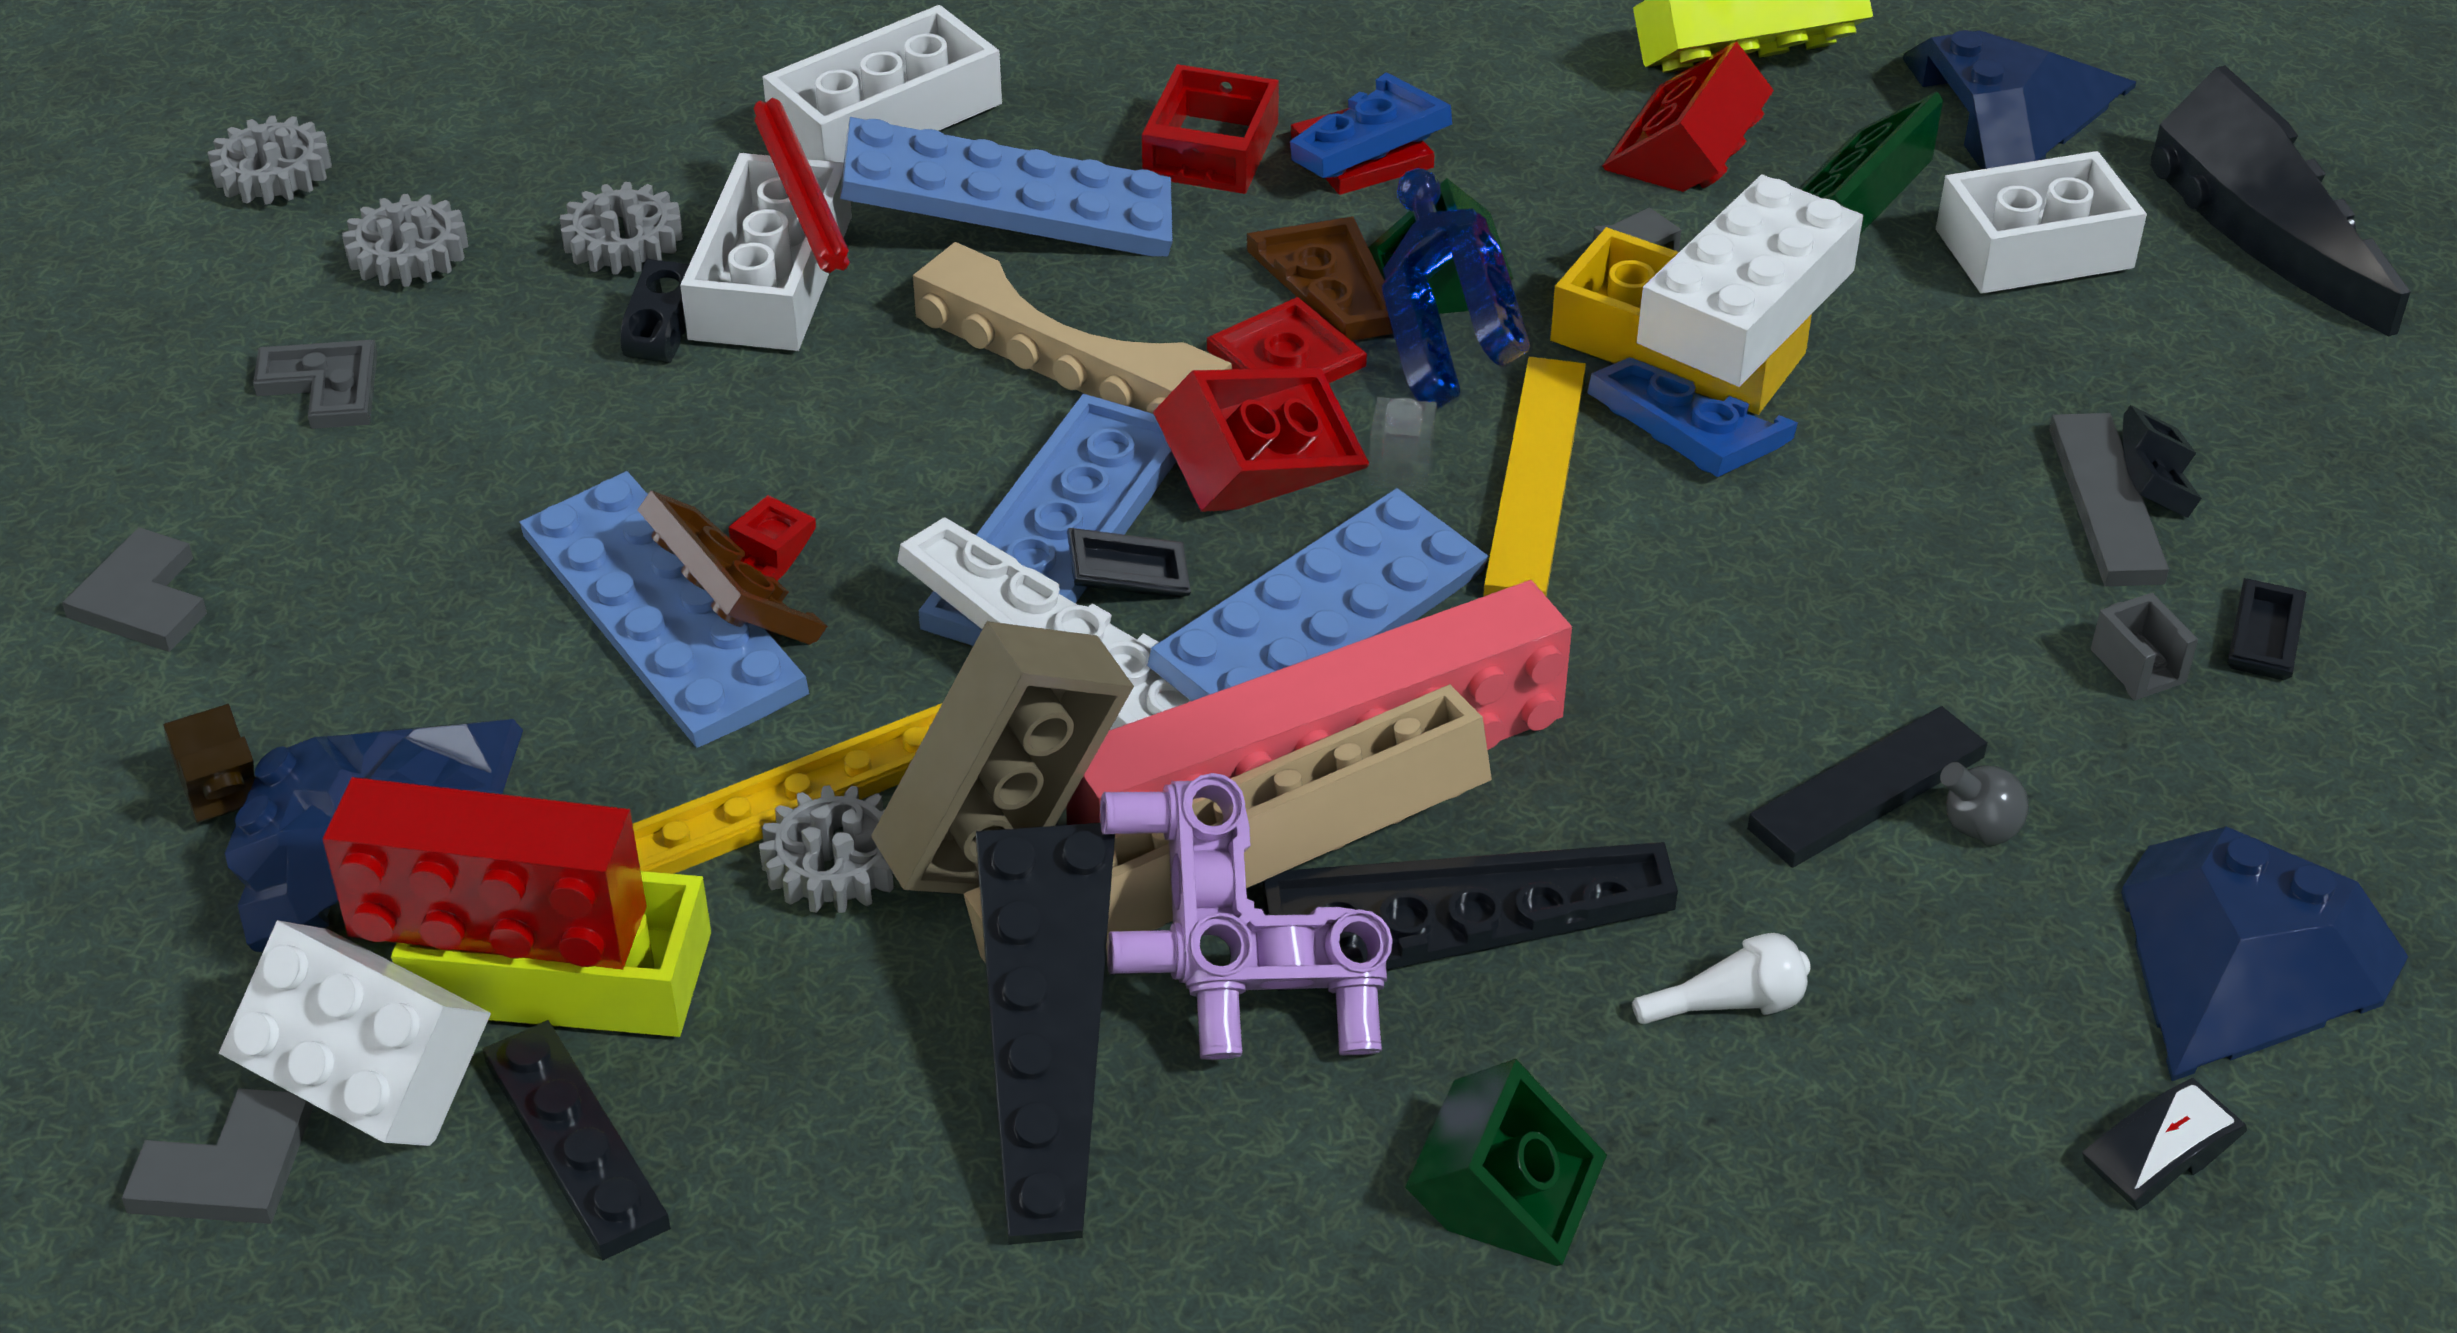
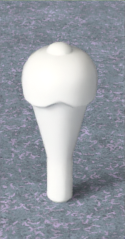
[1632,933,1810,1025]

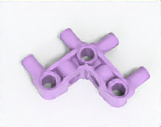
[1100,773,1392,1060]

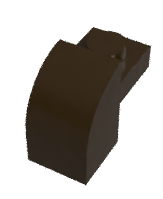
[163,703,255,824]

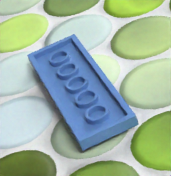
[840,117,1172,256]
[919,394,1176,646]
[520,471,809,748]
[1147,488,1489,701]

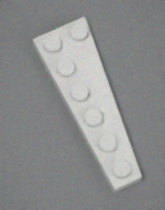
[897,517,1191,730]

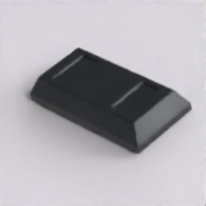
[1067,528,1191,597]
[2227,578,2307,680]

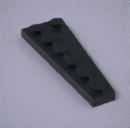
[976,823,1115,1245]
[1263,842,1678,991]

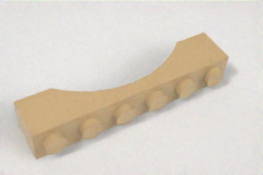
[913,242,1232,414]

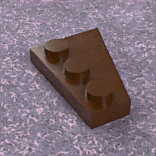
[1247,216,1400,341]
[637,490,828,645]

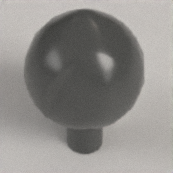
[1940,762,2029,846]

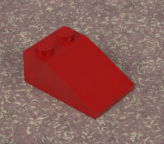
[1153,367,1370,512]

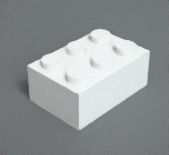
[1936,151,2147,294]
[219,920,491,1146]

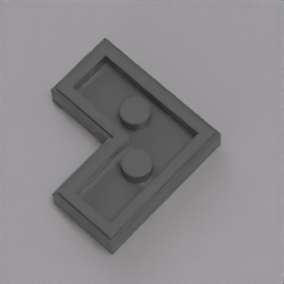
[253,340,378,429]
[62,527,207,652]
[122,1088,313,1224]

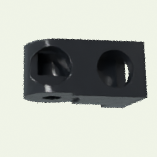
[620,259,690,363]

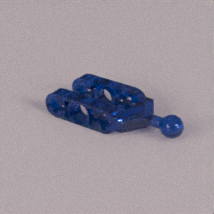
[1382,168,1530,412]

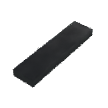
[1747,706,1988,868]

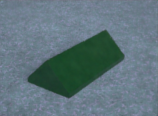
[1800,91,1943,234]

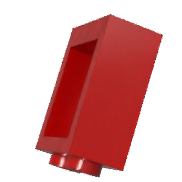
[1142,64,1279,194]

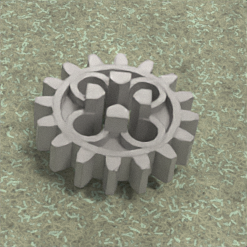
[208,115,332,204]
[560,182,683,274]
[342,194,468,287]
[759,785,894,913]

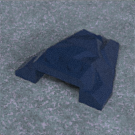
[225,719,523,952]

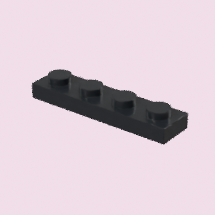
[482,1020,671,1261]

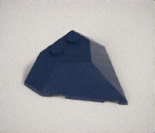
[1903,30,2136,169]
[2121,826,2408,1081]

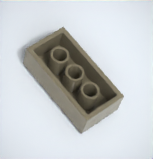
[871,621,1134,894]

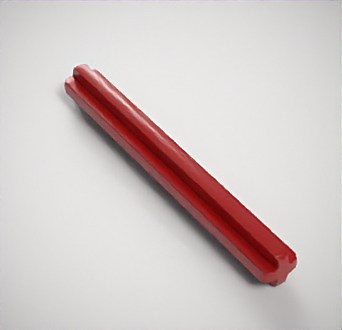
[753,98,850,274]

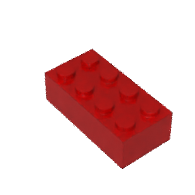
[322,777,647,970]

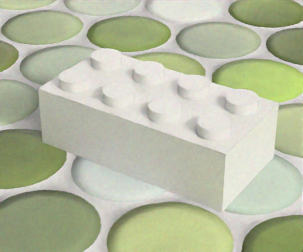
[763,5,1002,163]
[680,153,852,351]
[1637,174,1863,387]

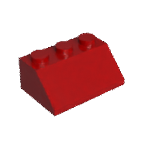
[1602,41,1774,192]

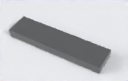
[2049,413,2169,587]

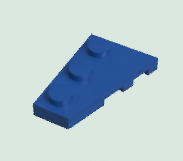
[1290,72,1452,178]
[1587,357,1798,477]

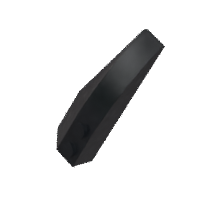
[2150,65,2411,337]

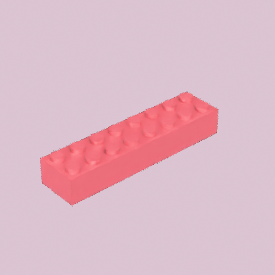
[1066,580,1572,825]

